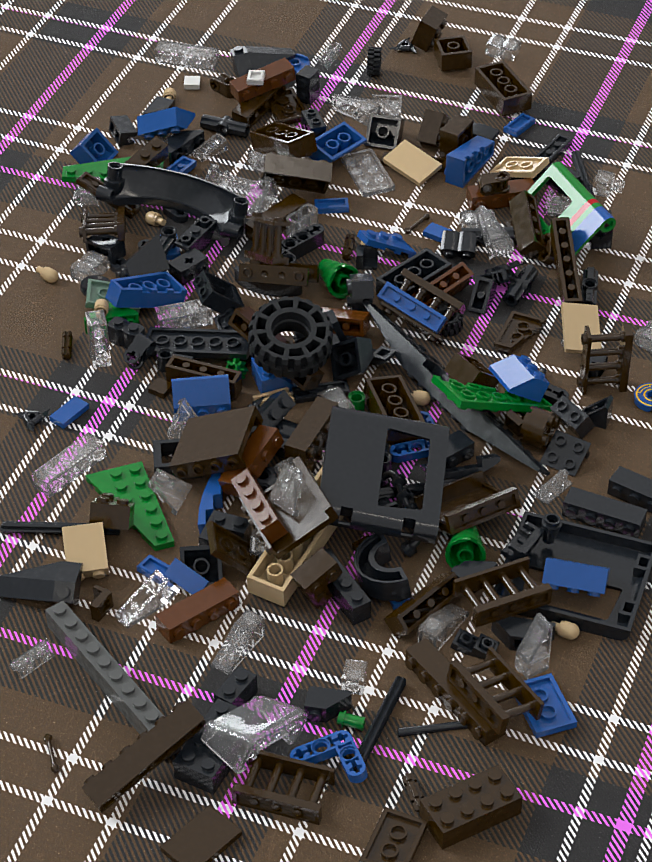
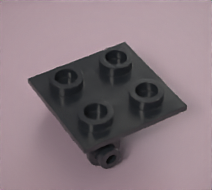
[480,260,526,285]
[540,430,591,477]

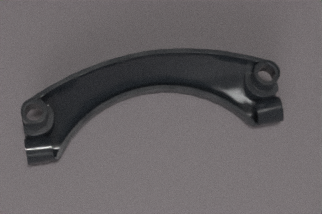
[95,162,249,240]

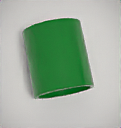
[348,390,365,411]

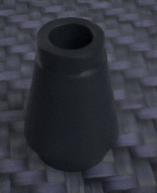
[542,513,562,544]

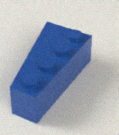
[444,135,495,188]
[105,271,188,308]

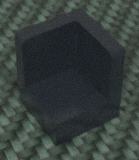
[356,245,378,270]

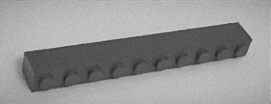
[45,601,181,760]

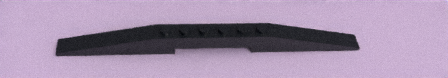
[362,299,550,476]

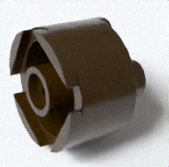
[520,406,560,449]

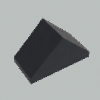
[582,395,614,429]

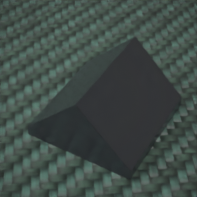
[180,545,223,587]

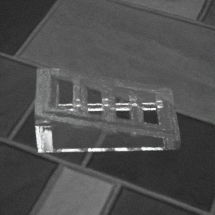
[192,133,228,162]

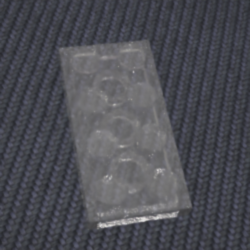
[341,148,395,197]

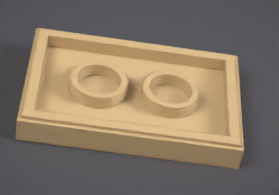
[383,140,442,187]
[490,156,550,178]
[561,302,602,354]

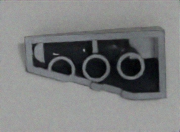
[230,46,295,77]
[0,561,83,604]

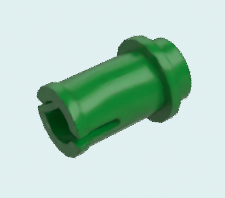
[337,710,366,731]

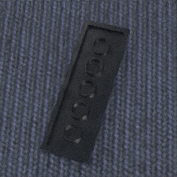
[146,327,250,360]

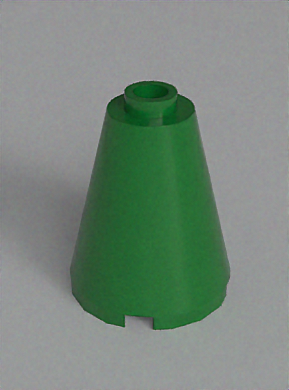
[318,259,358,299]
[445,525,486,569]

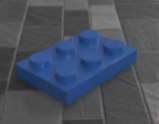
[515,673,577,738]

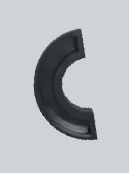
[354,533,412,602]

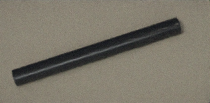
[397,721,468,737]

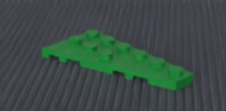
[62,156,164,183]
[431,375,553,414]
[85,461,175,551]

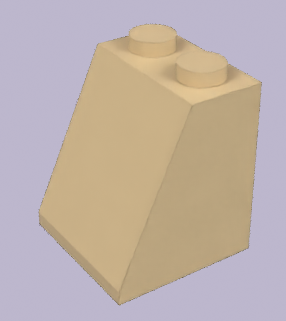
[62,522,109,581]

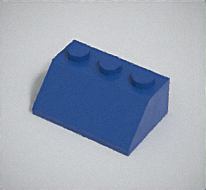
[137,106,195,140]
[308,121,367,163]
[488,354,550,403]
[171,374,231,422]
[542,557,610,597]

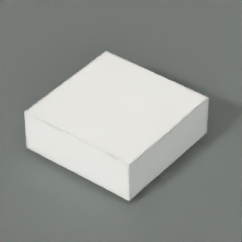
[247,70,265,85]
[184,76,201,90]

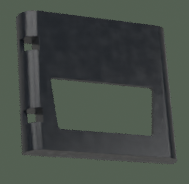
[320,406,450,544]
[491,511,652,640]

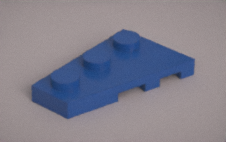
[357,230,416,258]

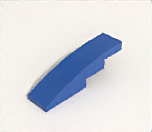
[198,473,223,534]

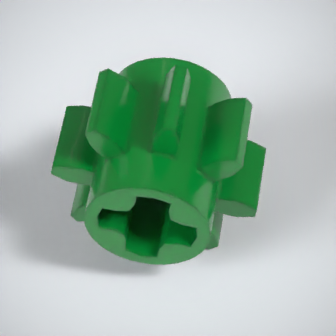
[226,358,248,379]

